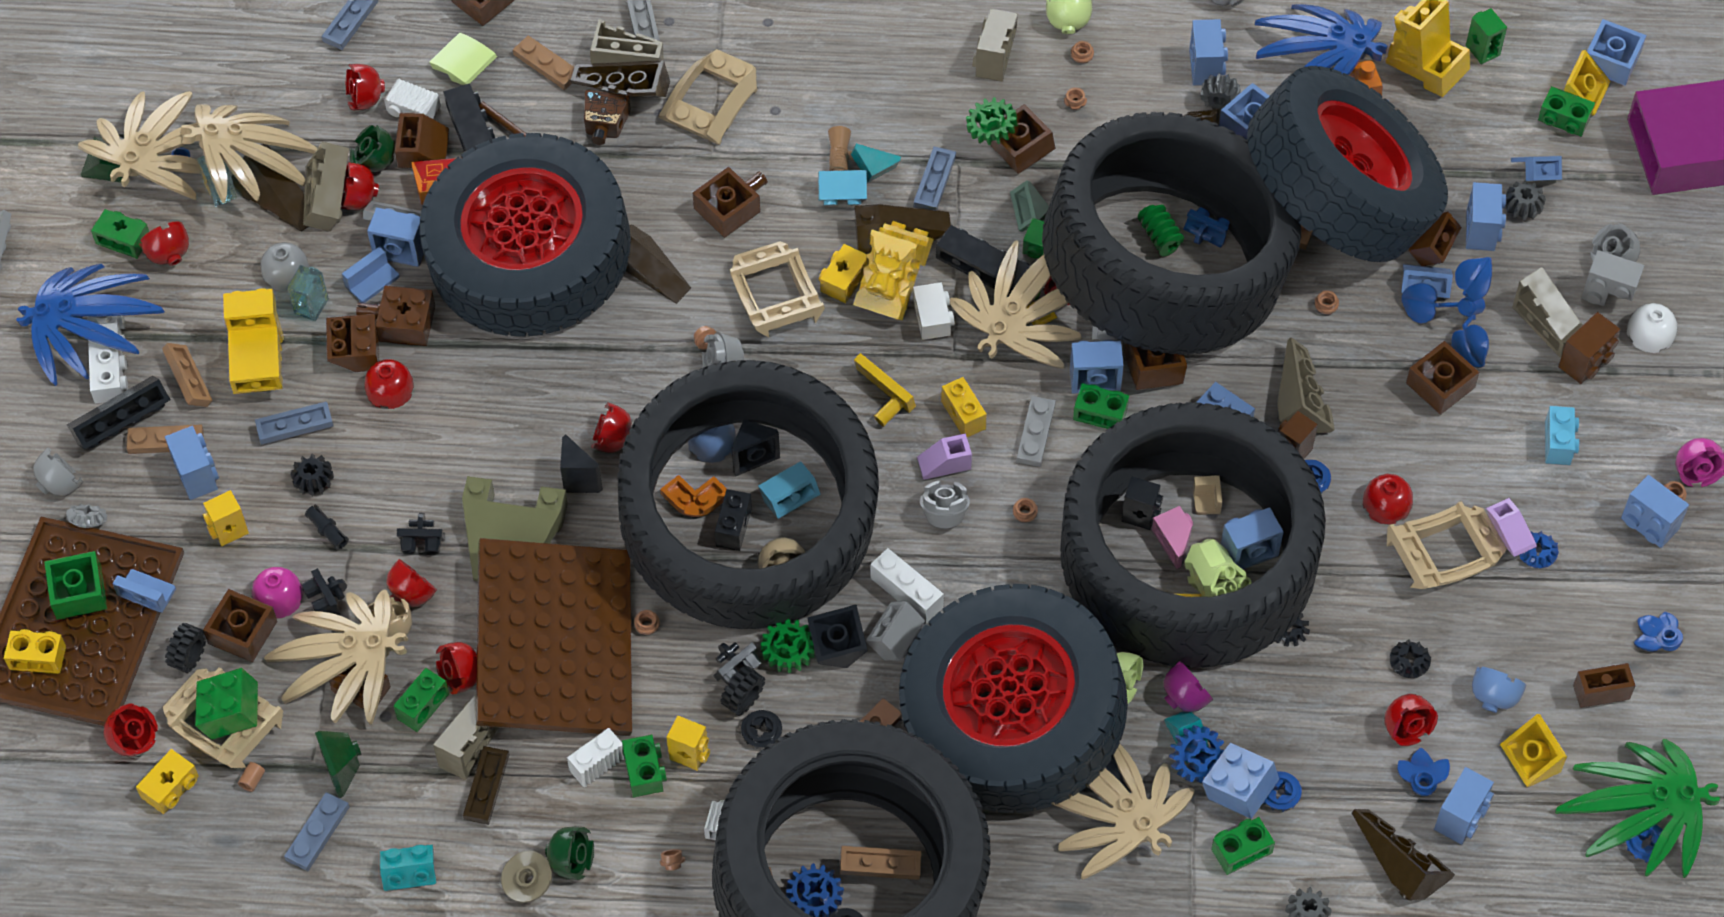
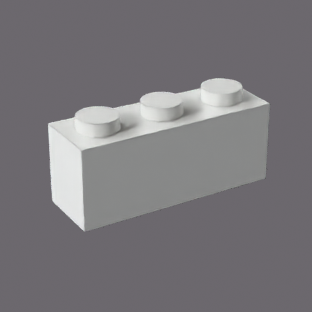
[870,548,944,624]

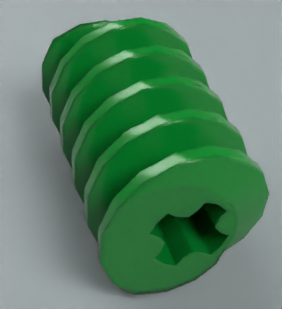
[1137,205,1184,257]

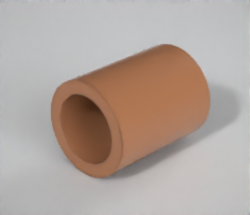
[238,762,265,792]

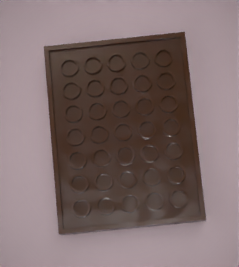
[0,516,184,726]
[476,538,632,736]

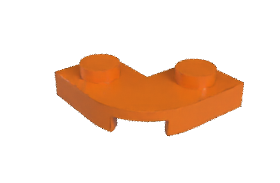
[660,475,727,517]

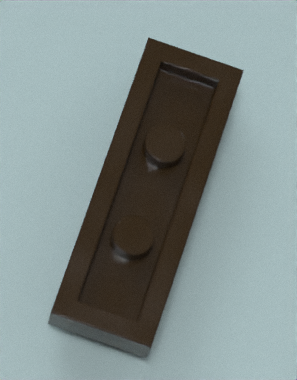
[463,746,510,825]

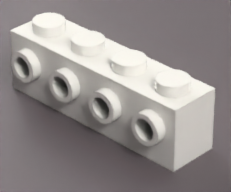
[87,316,128,404]

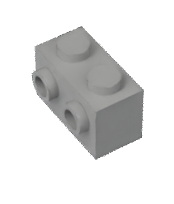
[866,601,925,661]

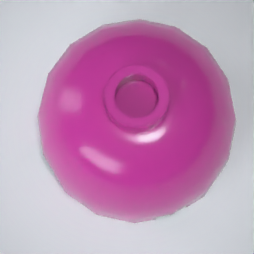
[1675,438,1724,487]
[252,567,303,618]

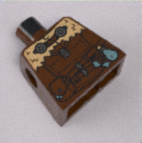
[584,90,631,145]

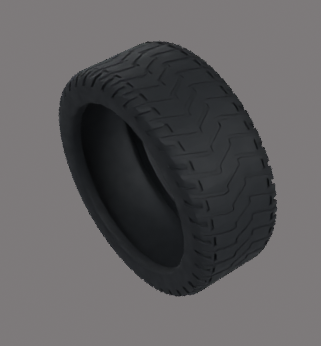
[1042,112,1301,355]
[617,360,879,629]
[1060,402,1326,668]

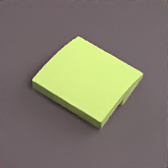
[430,33,497,85]

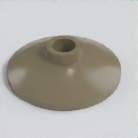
[501,851,552,903]

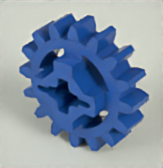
[1169,725,1224,783]
[785,863,844,917]

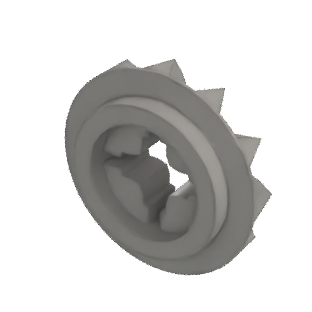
[66,504,107,528]

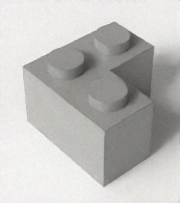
[1581,250,1645,306]

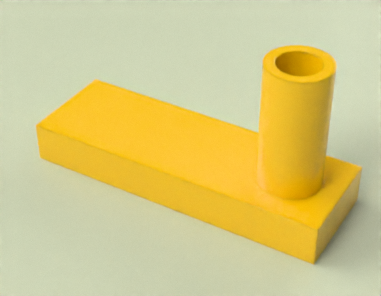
[854,353,916,427]

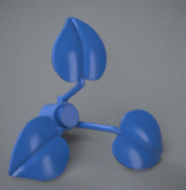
[1401,257,1492,367]

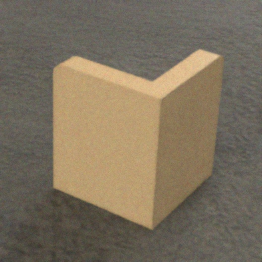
[1193,476,1222,515]

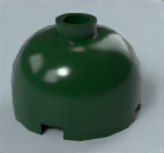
[349,125,395,173]
[545,826,594,880]

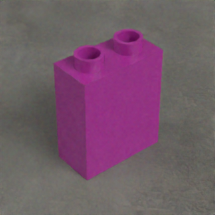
[1627,80,1724,195]

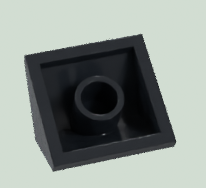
[731,419,780,477]
[560,434,603,493]
[807,604,868,668]

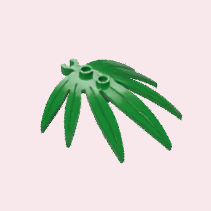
[1555,739,1720,878]

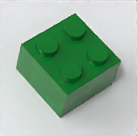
[44,551,108,620]
[195,668,258,740]

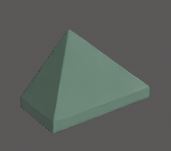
[1010,180,1049,232]

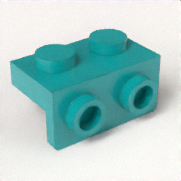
[380,844,436,891]

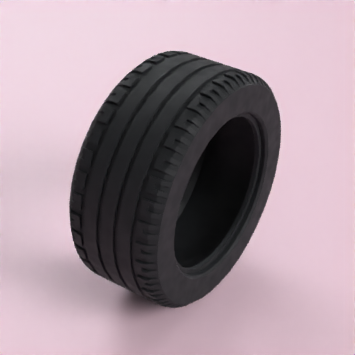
[712,719,991,917]

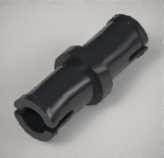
[305,504,349,550]

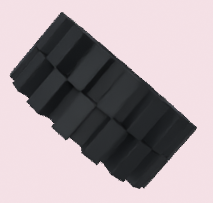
[165,623,206,673]
[720,665,765,716]

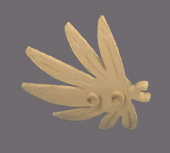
[78,91,210,200]
[180,104,317,203]
[950,240,1082,369]
[264,590,408,725]
[1051,744,1195,880]

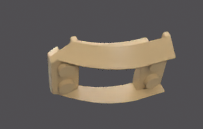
[658,49,758,145]
[729,241,825,338]
[1387,502,1507,589]
[163,668,283,768]

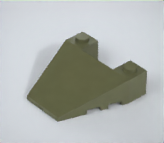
[462,476,568,581]

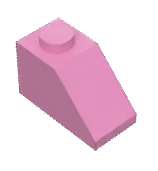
[1152,506,1193,569]

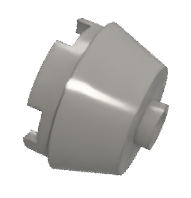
[702,332,744,367]
[920,481,970,528]

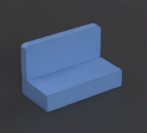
[1511,156,1562,181]
[342,246,399,303]
[1401,264,1453,298]
[113,569,176,613]

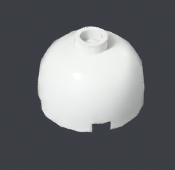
[1627,303,1677,353]

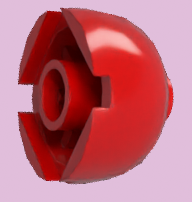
[345,64,385,110]
[341,162,379,210]
[139,221,189,266]
[365,359,414,409]
[591,402,632,453]
[1362,473,1413,525]
[386,559,437,607]
[436,642,477,695]
[1384,694,1438,746]
[104,703,158,757]

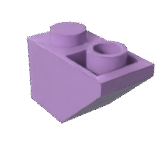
[917,433,972,480]
[1486,498,1537,557]

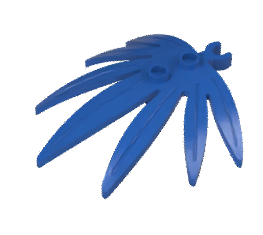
[1254,4,1388,75]
[16,264,165,386]

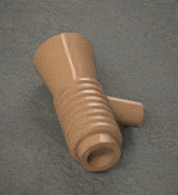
[828,126,854,171]

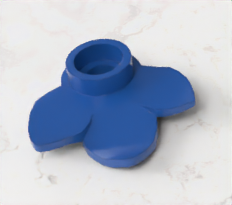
[1634,612,1683,652]
[1398,748,1450,796]

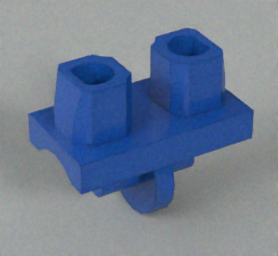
[1183,207,1230,248]

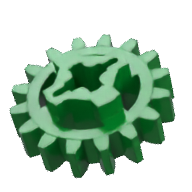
[966,97,1018,145]
[761,619,815,673]

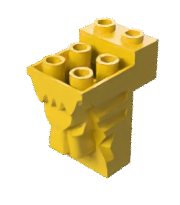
[1385,0,1470,97]
[853,221,934,320]
[223,288,284,394]

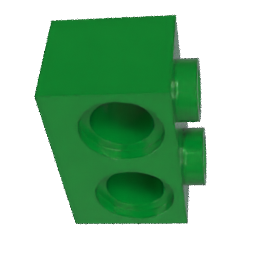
[1538,86,1595,137]
[1073,383,1130,429]
[394,668,449,733]
[622,734,667,798]
[1211,817,1275,875]

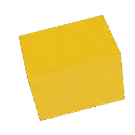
[1564,50,1611,116]
[1500,714,1567,787]

